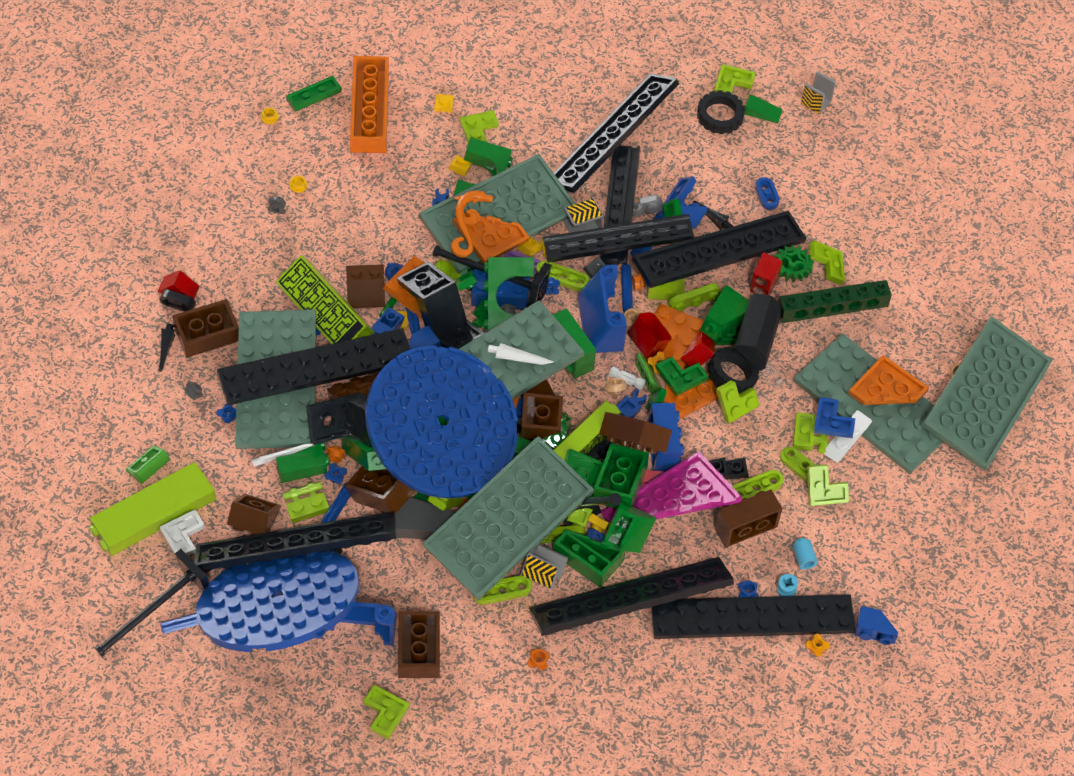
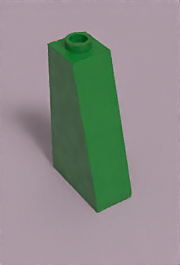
[700,285,749,340]
[341,436,386,471]

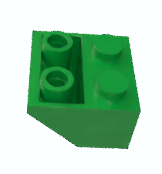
[603,502,657,553]

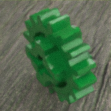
[775,245,814,282]

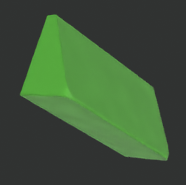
[635,353,662,393]
[125,446,170,484]

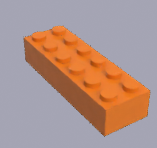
[350,56,389,153]

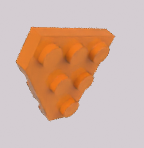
[452,212,530,265]
[383,255,424,320]
[655,304,704,368]
[848,355,929,405]
[663,368,718,420]

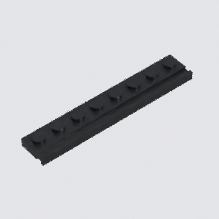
[600,146,641,265]
[543,214,694,263]

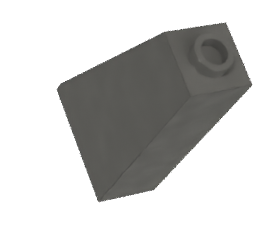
[395,497,456,540]

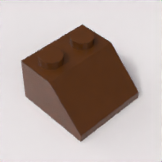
[346,264,385,308]
[520,393,563,439]
[227,494,282,535]

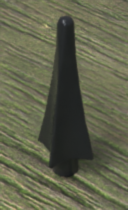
[693,201,733,230]
[158,323,176,372]

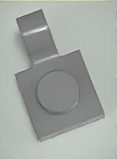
[633,194,664,217]

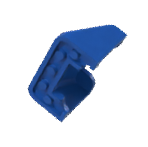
[578,264,627,353]
[313,602,397,646]

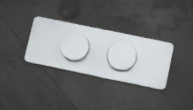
[824,410,872,463]

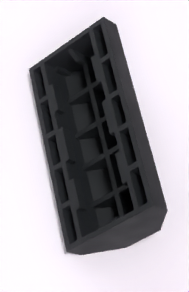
[734,293,782,371]

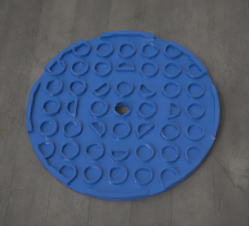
[365,345,518,498]
[196,550,360,652]

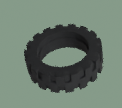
[697,90,745,134]
[707,347,759,394]

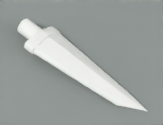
[488,343,553,365]
[252,443,313,467]

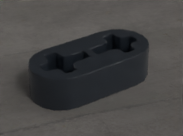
[159,290,196,312]

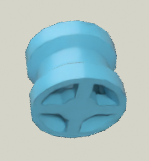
[777,574,799,596]

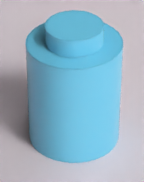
[792,538,818,570]

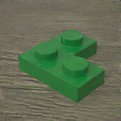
[656,356,709,396]

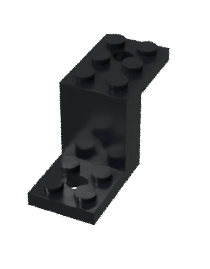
[397,261,485,349]
[306,392,372,448]

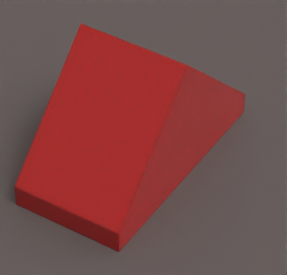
[158,270,200,299]
[680,331,715,367]

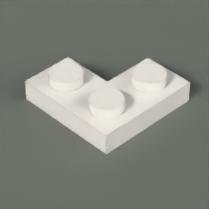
[159,510,205,557]

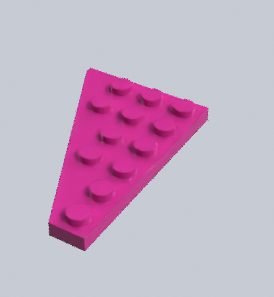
[601,451,742,524]

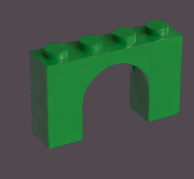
[453,137,513,196]
[484,257,534,331]
[276,442,330,483]

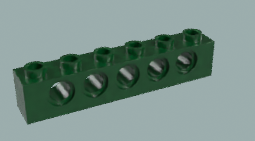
[778,280,892,323]

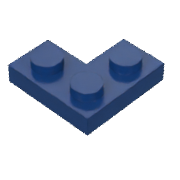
[814,397,856,439]

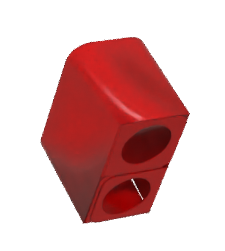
[750,252,782,295]
[627,312,672,359]

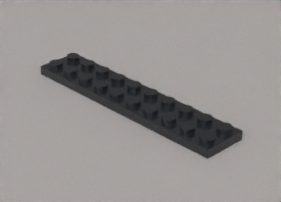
[554,73,679,193]
[632,211,807,288]
[217,328,410,406]
[194,511,396,572]
[529,557,734,636]
[651,594,856,639]

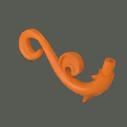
[450,190,493,258]

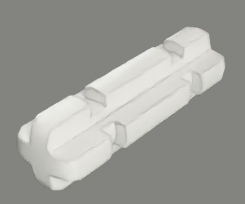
[609,366,646,390]

